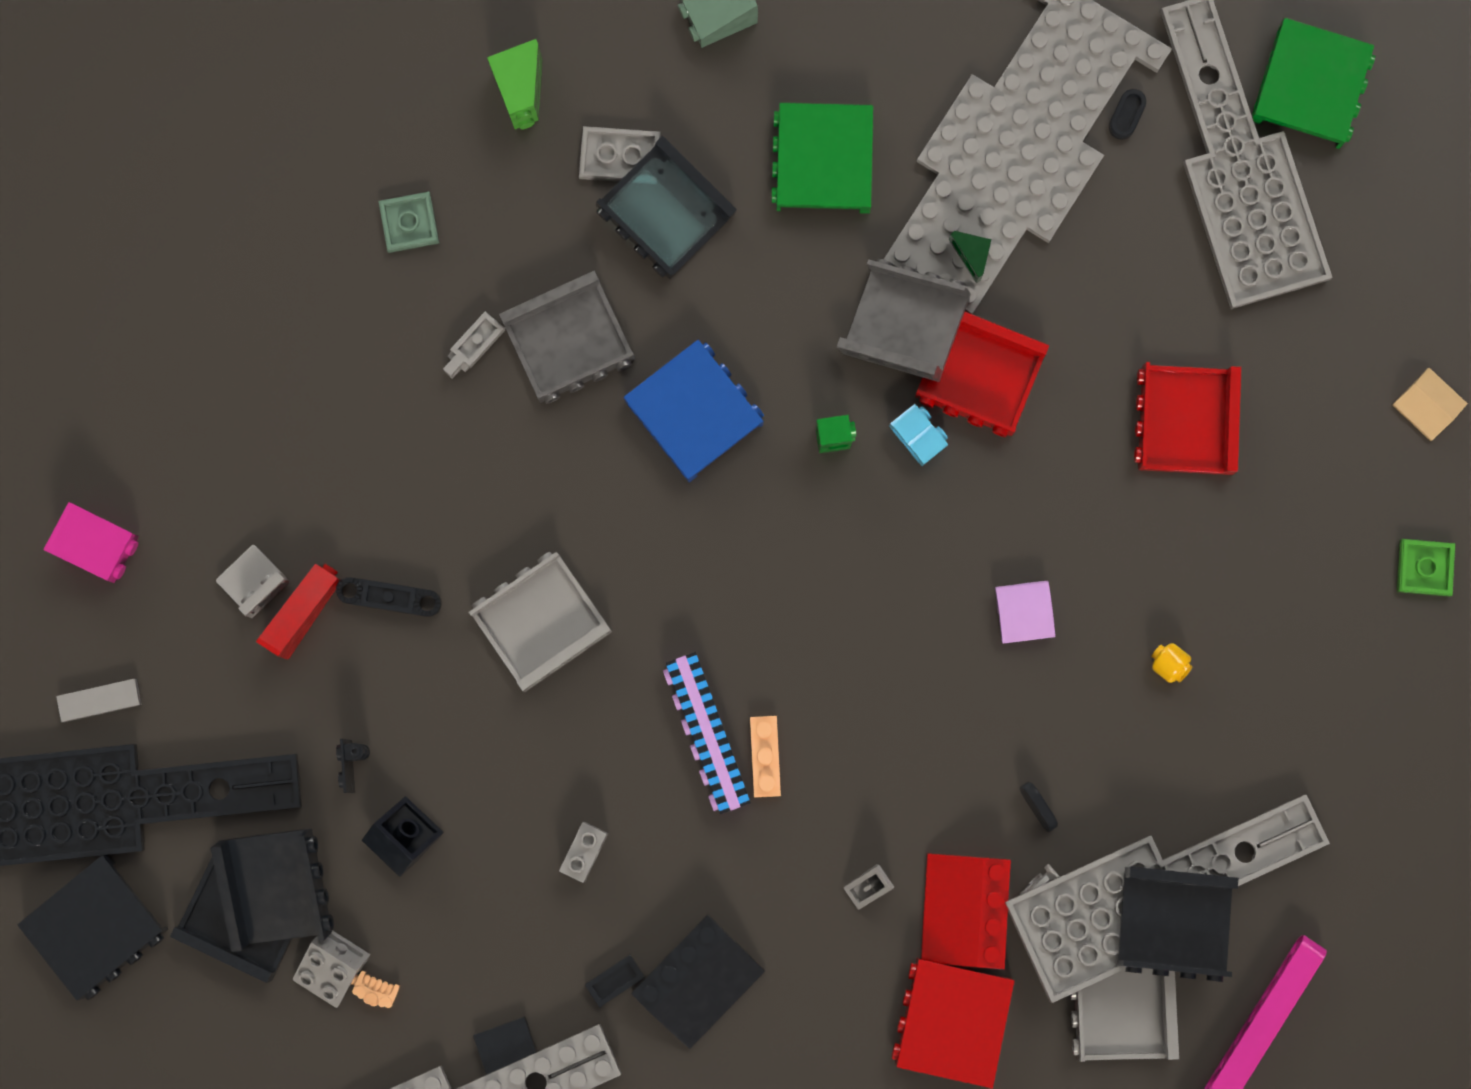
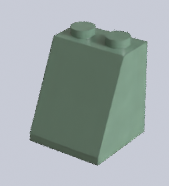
[677,0,758,48]

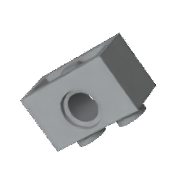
[559,822,609,883]

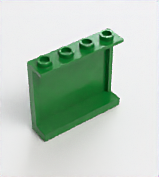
[1252,18,1376,149]
[772,103,873,214]

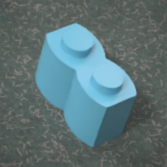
[889,404,948,466]

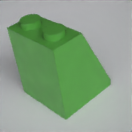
[487,39,543,129]

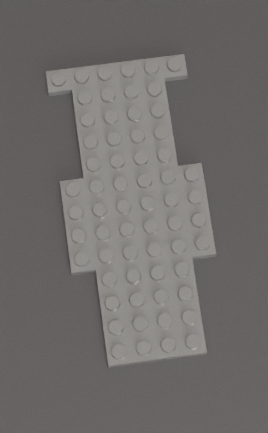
[884,0,1172,314]

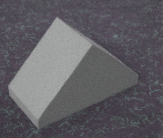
[843,864,894,910]

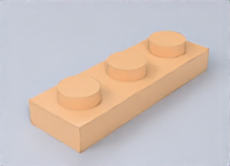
[750,716,781,797]

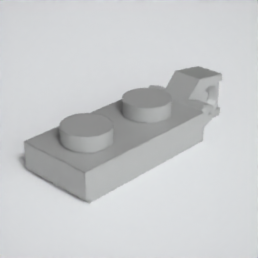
[443,311,505,379]

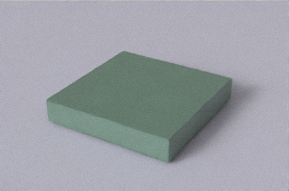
[378,191,440,253]

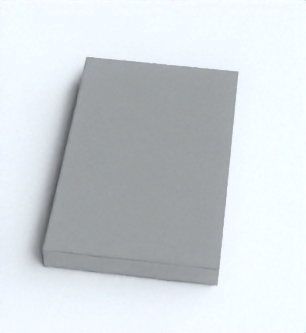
[579,126,661,185]

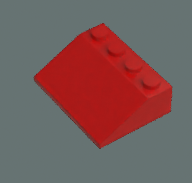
[921,853,1011,969]

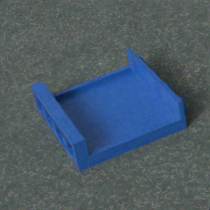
[624,340,764,483]

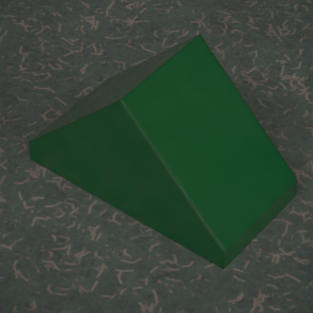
[949,231,992,283]

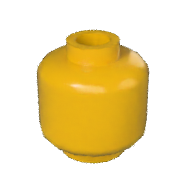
[1151,643,1193,683]

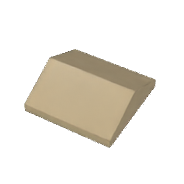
[1392,368,1468,441]

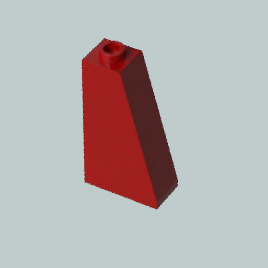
[256,564,341,660]

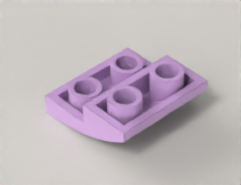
[995,580,1055,643]

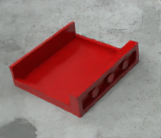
[915,312,1050,437]
[1134,362,1241,475]
[892,958,1015,1088]

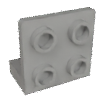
[216,545,290,618]
[293,930,371,1008]

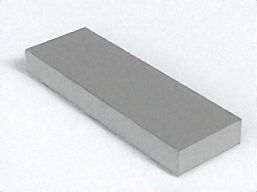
[56,679,142,722]

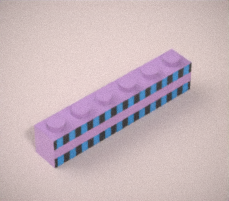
[663,652,751,814]

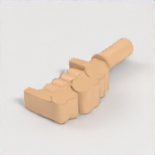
[351,970,400,1008]

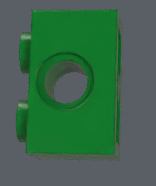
[815,415,856,453]

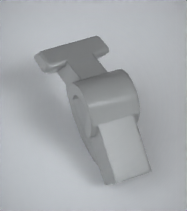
[1020,864,1060,895]

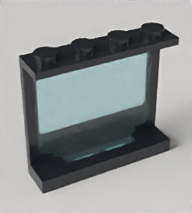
[596,135,737,279]

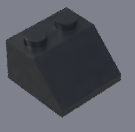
[361,796,444,877]

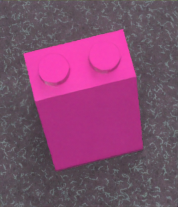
[43,502,139,583]

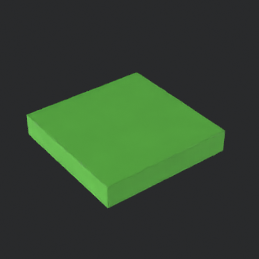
[1397,539,1455,597]

